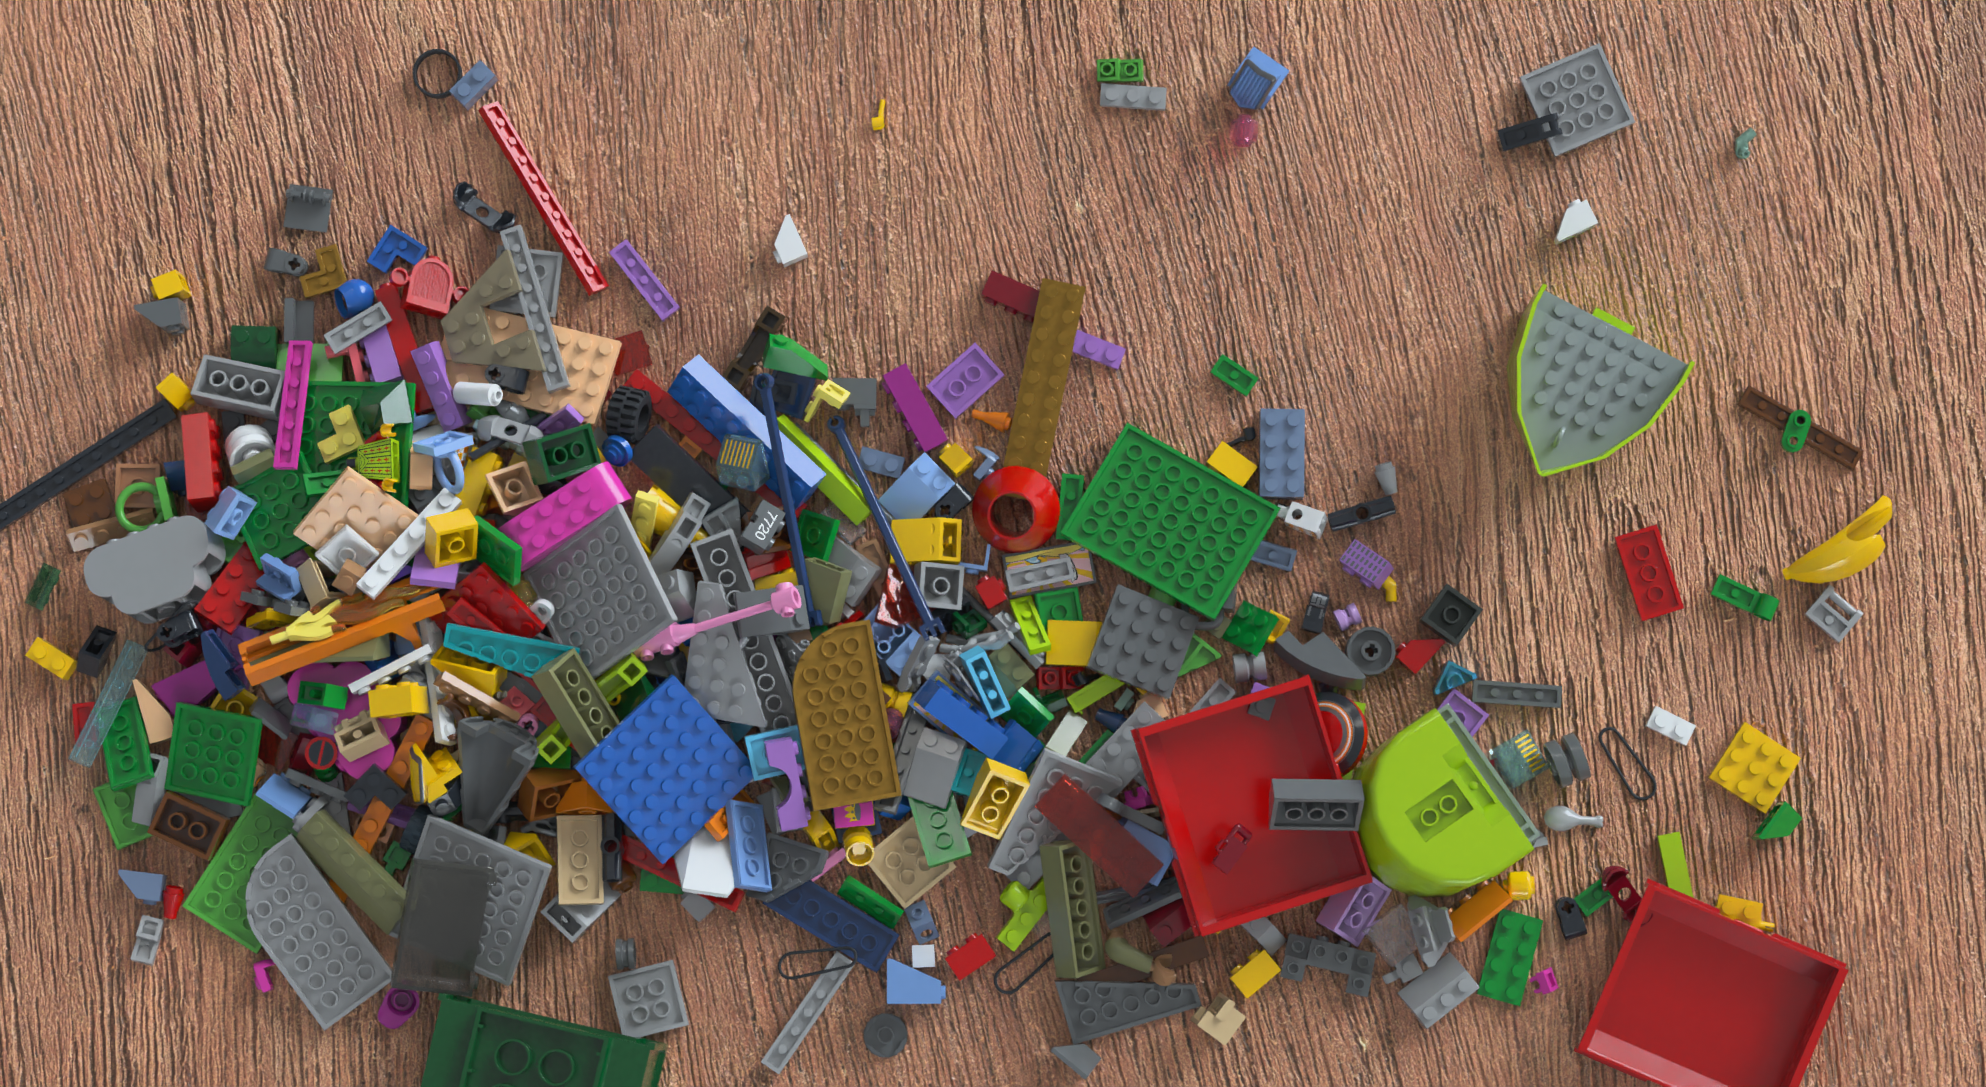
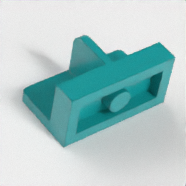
[951,748,988,797]

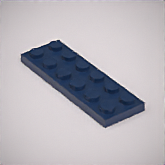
[762,880,900,973]

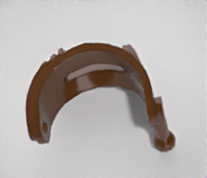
[437,693,472,741]

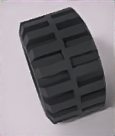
[606,385,652,445]

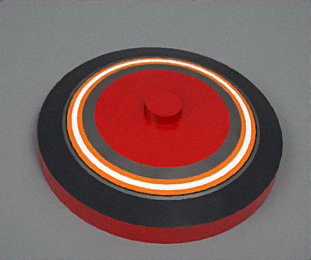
[1315,692,1368,777]

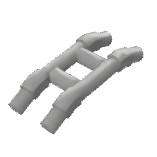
[940,622,1020,654]

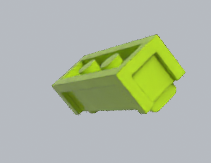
[1066,675,1131,716]

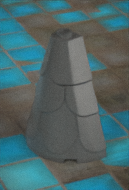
[457,716,539,836]

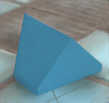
[1433,660,1477,696]

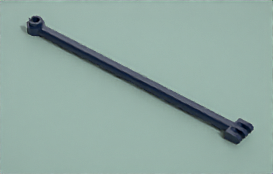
[754,373,823,627]
[827,415,946,641]

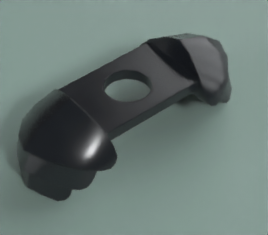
[453,181,516,233]

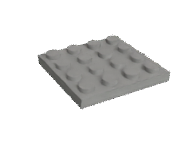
[1519,43,1635,158]

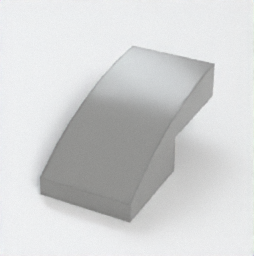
[130,915,164,966]

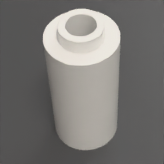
[453,382,503,406]

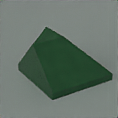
[359,380,414,433]

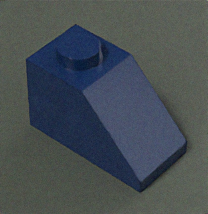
[164,460,187,497]

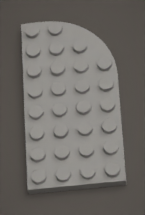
[245,833,397,1031]

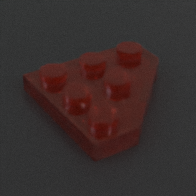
[874,563,937,629]

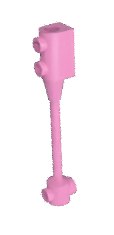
[634,582,801,661]

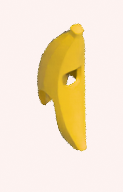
[1782,495,1892,583]

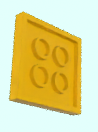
[1708,722,1801,814]

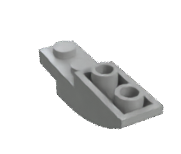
[649,492,711,576]

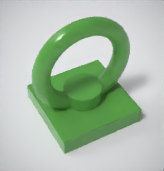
[115,476,178,532]

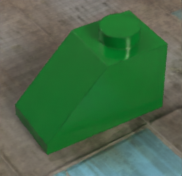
[297,681,348,710]

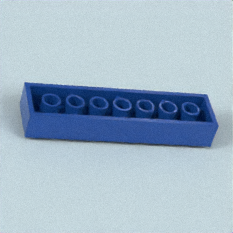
[667,354,826,511]

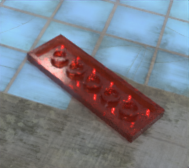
[1034,773,1164,898]

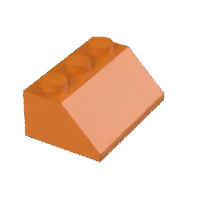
[1448,880,1513,943]

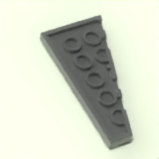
[1054,980,1202,1045]

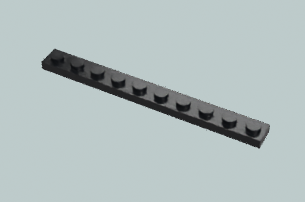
[0,399,178,532]

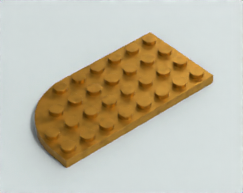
[792,619,902,811]

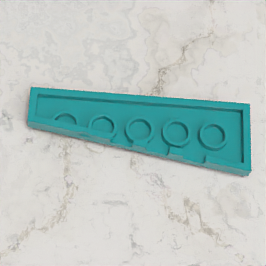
[443,623,580,678]

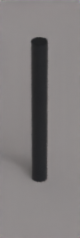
[468,412,547,462]

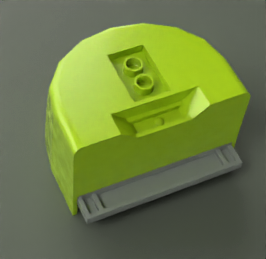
[1353,703,1541,897]

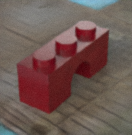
[163,613,217,668]

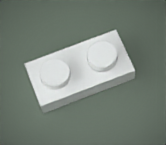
[1645,706,1696,746]

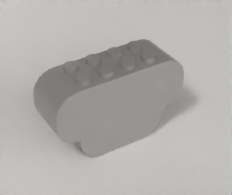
[84,516,226,624]

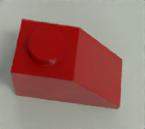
[1394,639,1445,676]

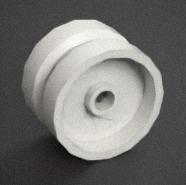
[224,424,275,467]

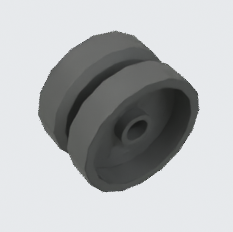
[1344,626,1396,677]
[1543,732,1591,788]

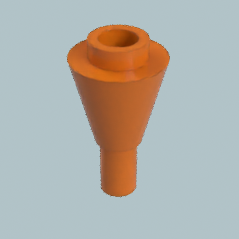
[971,409,1013,434]

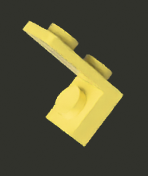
[804,379,850,423]

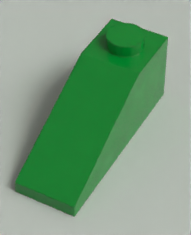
[763,334,828,381]

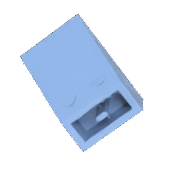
[864,600,921,677]

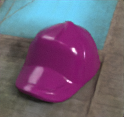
[377,984,420,1029]

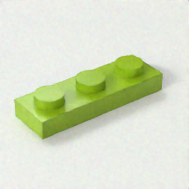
[1009,595,1051,655]

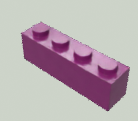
[881,363,948,454]

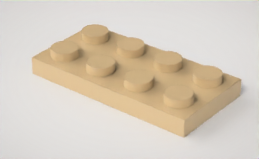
[557,815,604,905]

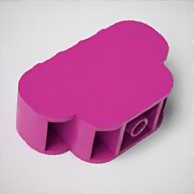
[498,461,633,572]
[287,661,408,779]

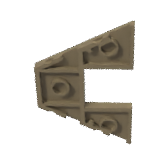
[441,249,546,372]

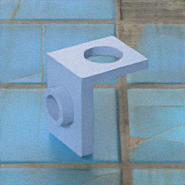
[958,544,991,575]

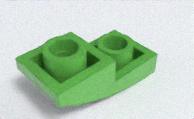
[1097,58,1144,83]

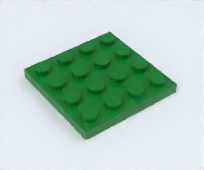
[233,451,322,571]
[164,702,263,807]

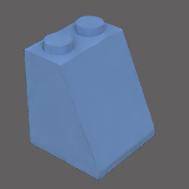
[1101,817,1173,886]
[887,959,946,1004]

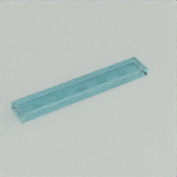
[68,639,147,768]

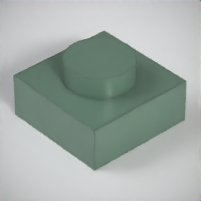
[1114,688,1135,712]

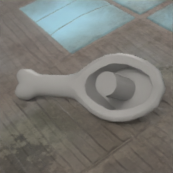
[1544,805,1603,831]

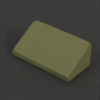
[230,448,275,485]

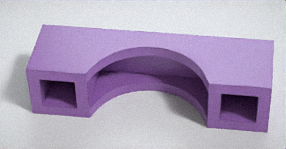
[410,341,472,432]
[764,736,811,831]

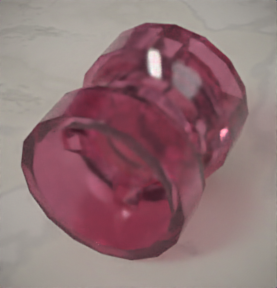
[886,708,904,739]

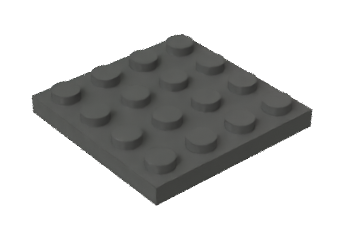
[1086,584,1199,700]

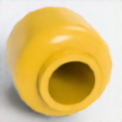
[1503,871,1535,901]

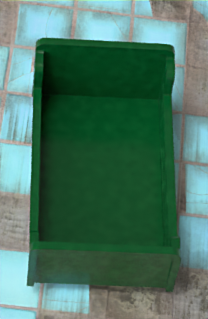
[421,993,668,1087]

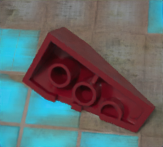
[1142,898,1191,948]

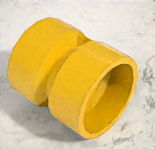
[882,683,913,720]
[843,826,874,866]

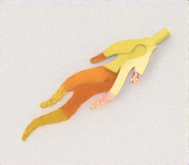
[269,585,427,645]

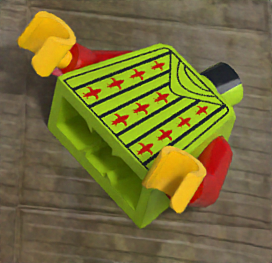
[347,424,400,493]

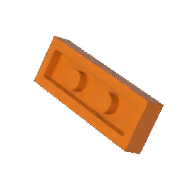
[704,789,754,842]

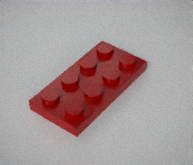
[1614,524,1684,622]
[194,541,265,636]

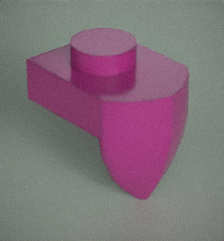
[253,959,276,993]

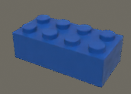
[914,679,1008,760]

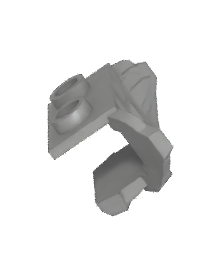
[1407,895,1456,967]

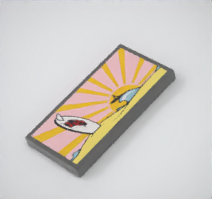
[1002,542,1097,599]

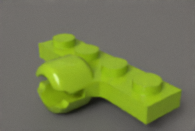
[995,877,1047,952]

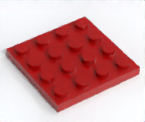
[429,562,546,639]

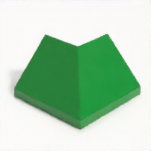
[1751,801,1802,841]

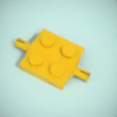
[1715,894,1774,933]

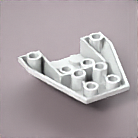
[673,826,735,898]

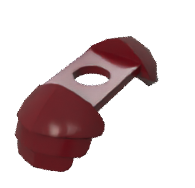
[1601,866,1653,927]

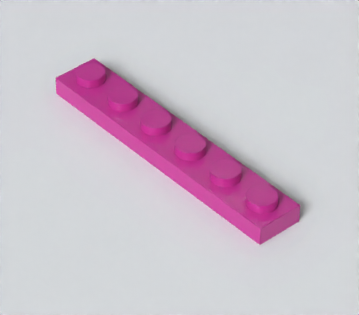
[273,340,313,470]

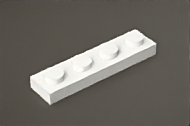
[348,644,434,696]

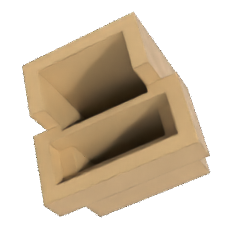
[1190,992,1246,1046]

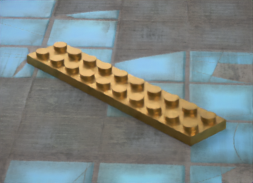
[1003,278,1086,500]

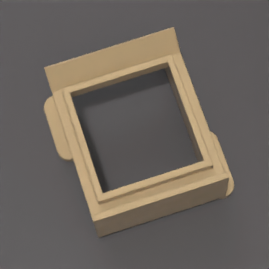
[296,558,363,613]

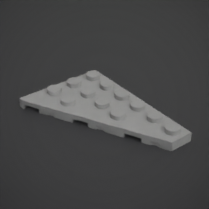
[684,581,767,728]
[987,748,1123,876]

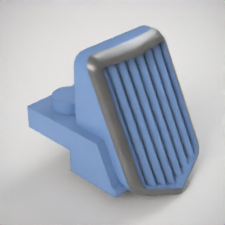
[1227,46,1289,110]

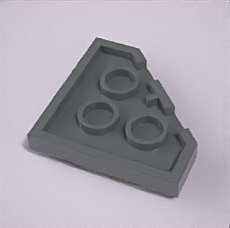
[746,832,829,903]

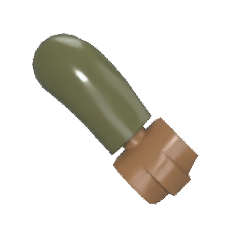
[1104,927,1177,986]

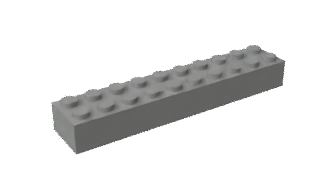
[690,528,797,733]

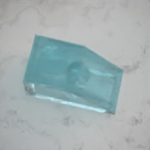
[289,703,339,735]

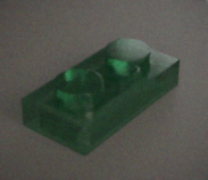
[25,563,61,611]

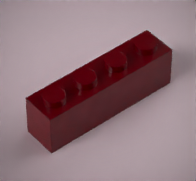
[981,270,1040,324]

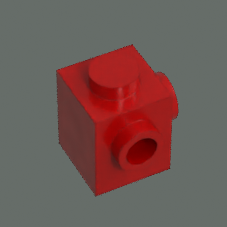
[975,575,1007,611]

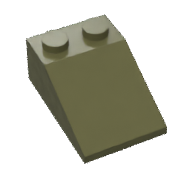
[956,644,1035,708]

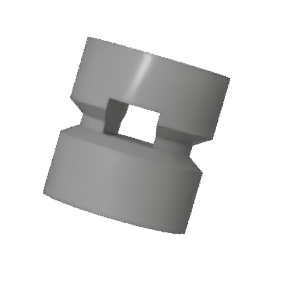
[1232,651,1267,683]

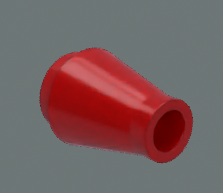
[163,885,185,919]

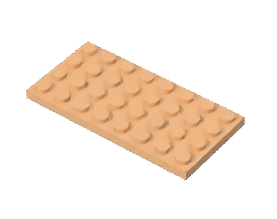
[441,304,622,426]

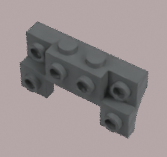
[1280,933,1376,997]

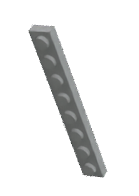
[500,225,571,394]

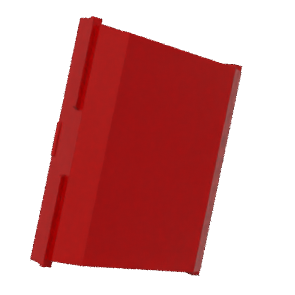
[1130,674,1373,937]
[1573,878,1849,1087]

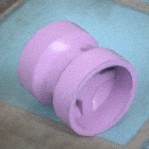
[1333,603,1362,631]

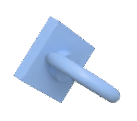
[412,430,474,495]

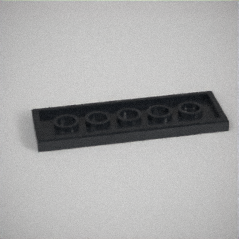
[631,424,751,531]

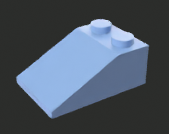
[878,452,955,520]

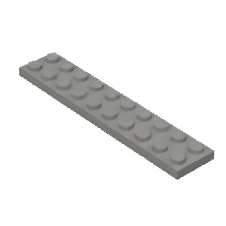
[1004,701,1165,890]

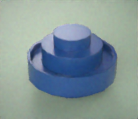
[602,435,633,467]

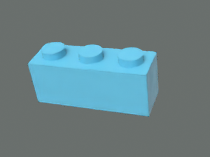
[959,645,1011,719]

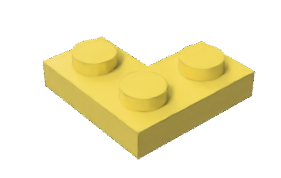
[317,405,365,464]

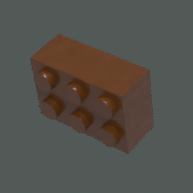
[147,791,231,861]

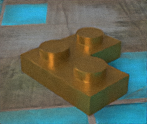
[300,244,347,299]

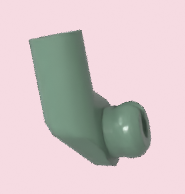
[1735,127,1757,159]

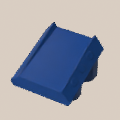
[983,719,1044,772]

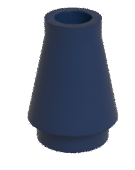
[1095,708,1128,733]

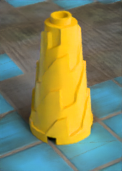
[630,484,710,549]

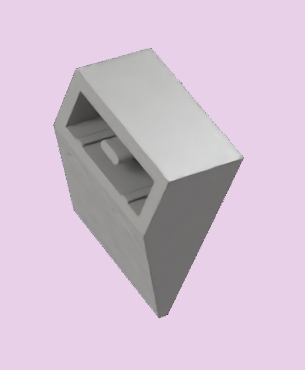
[541,882,621,943]

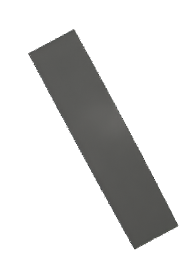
[1274,630,1366,691]

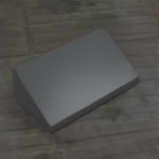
[249,697,293,740]

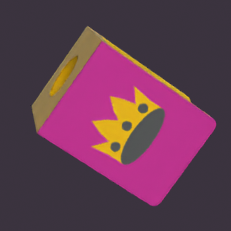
[833,801,875,829]

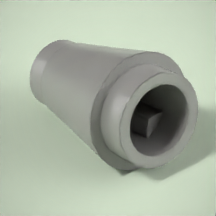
[1374,461,1398,495]

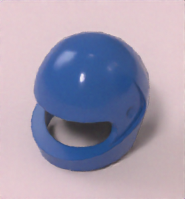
[334,279,375,319]

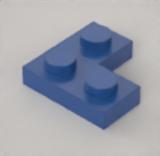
[367,224,428,274]

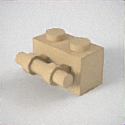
[334,709,390,762]

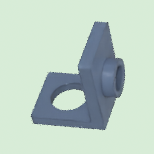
[904,900,940,945]

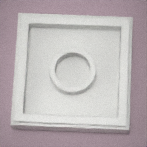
[315,524,379,575]

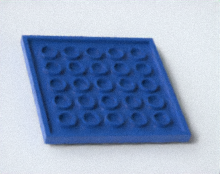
[573,674,753,864]

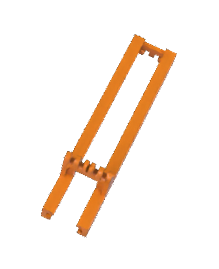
[238,577,446,686]

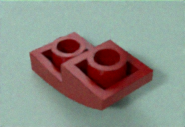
[1036,667,1084,690]

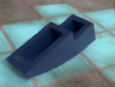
[201,629,246,701]

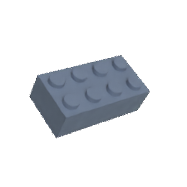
[1258,408,1305,500]

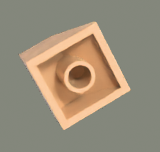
[485,461,544,516]

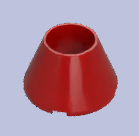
[972,466,1060,553]

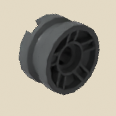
[615,938,636,970]

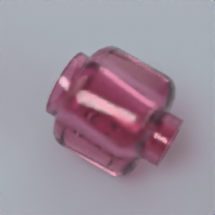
[1229,114,1258,147]

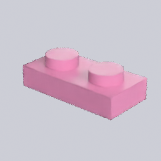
[811,847,846,882]

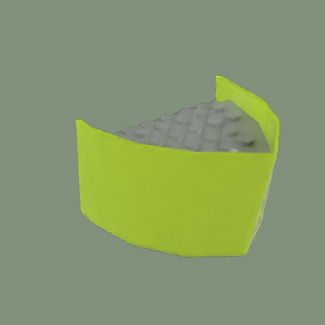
[1506,284,1695,477]

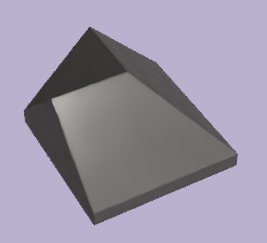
[1050,1043,1102,1079]

